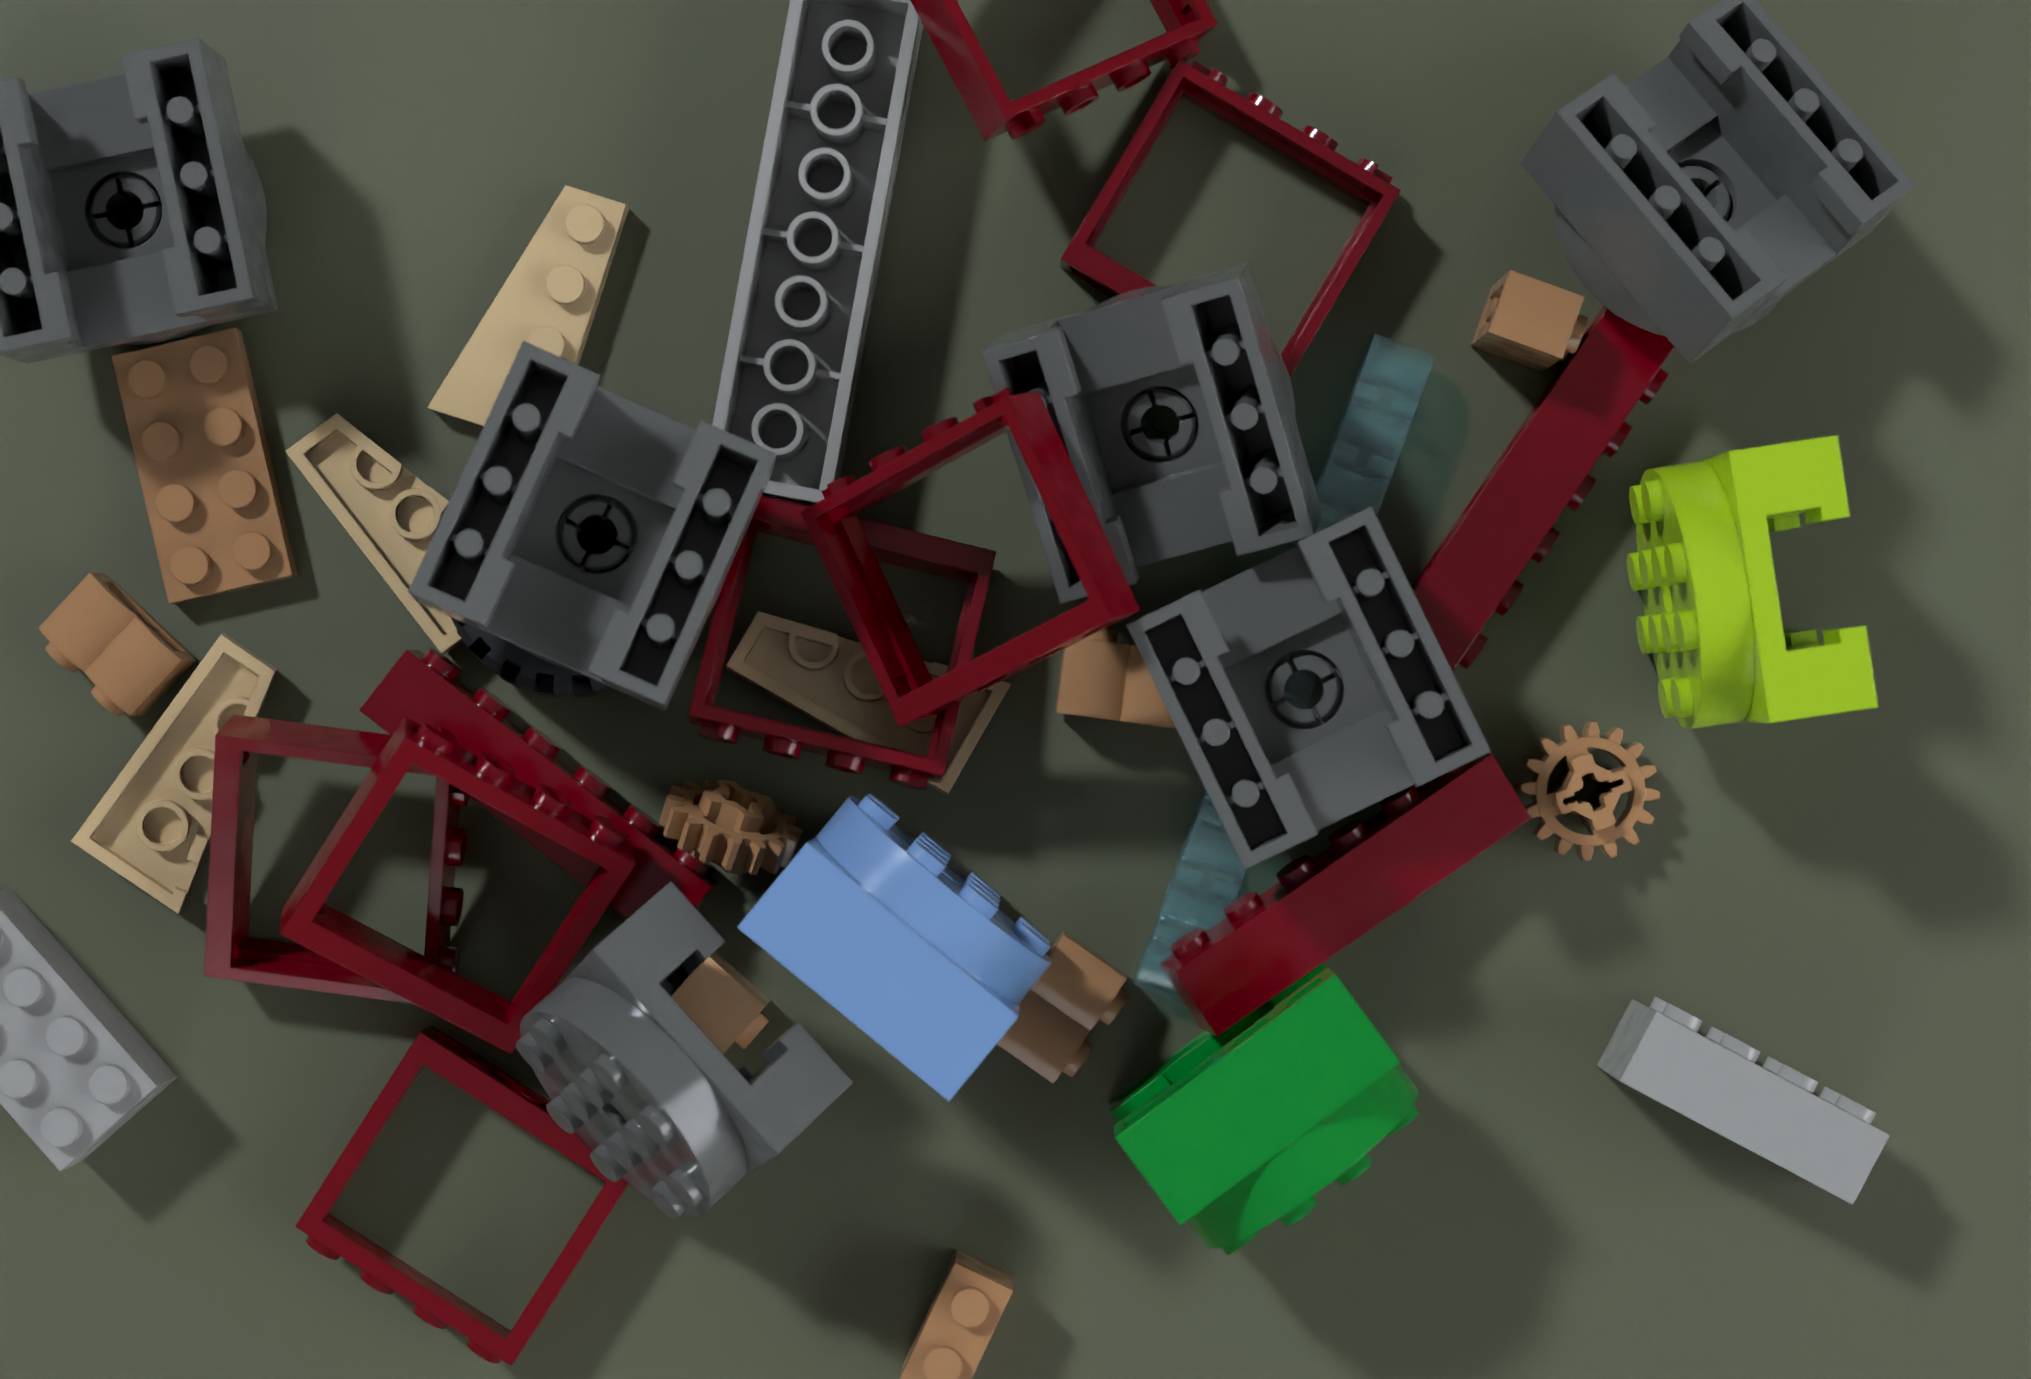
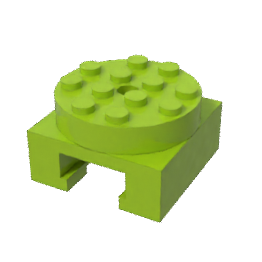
[1627,435,1878,730]

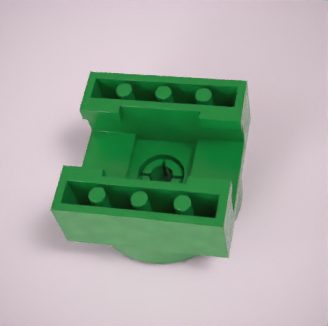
[1109,963,1419,1255]

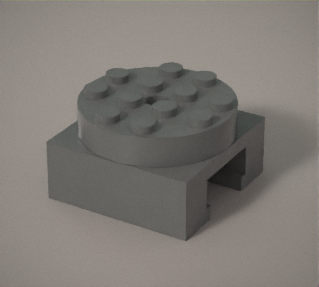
[1520,0,1916,364]
[0,38,278,364]
[982,262,1322,603]
[408,341,776,711]
[1127,506,1491,869]
[516,881,853,1220]

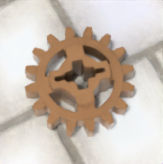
[1516,722,1660,861]
[659,779,802,875]

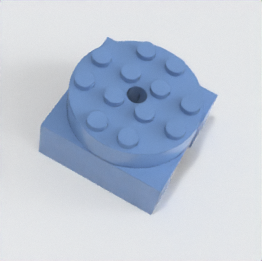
[737,793,1053,1101]

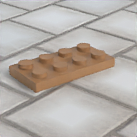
[111,327,298,605]

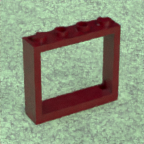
[910,0,1218,141]
[1060,59,1401,377]
[800,387,1140,727]
[688,494,997,790]
[204,714,470,1004]
[280,716,636,1054]
[295,1025,630,1366]

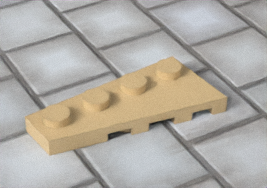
[427,185,629,427]
[285,413,463,656]
[726,611,1011,796]
[71,633,277,914]

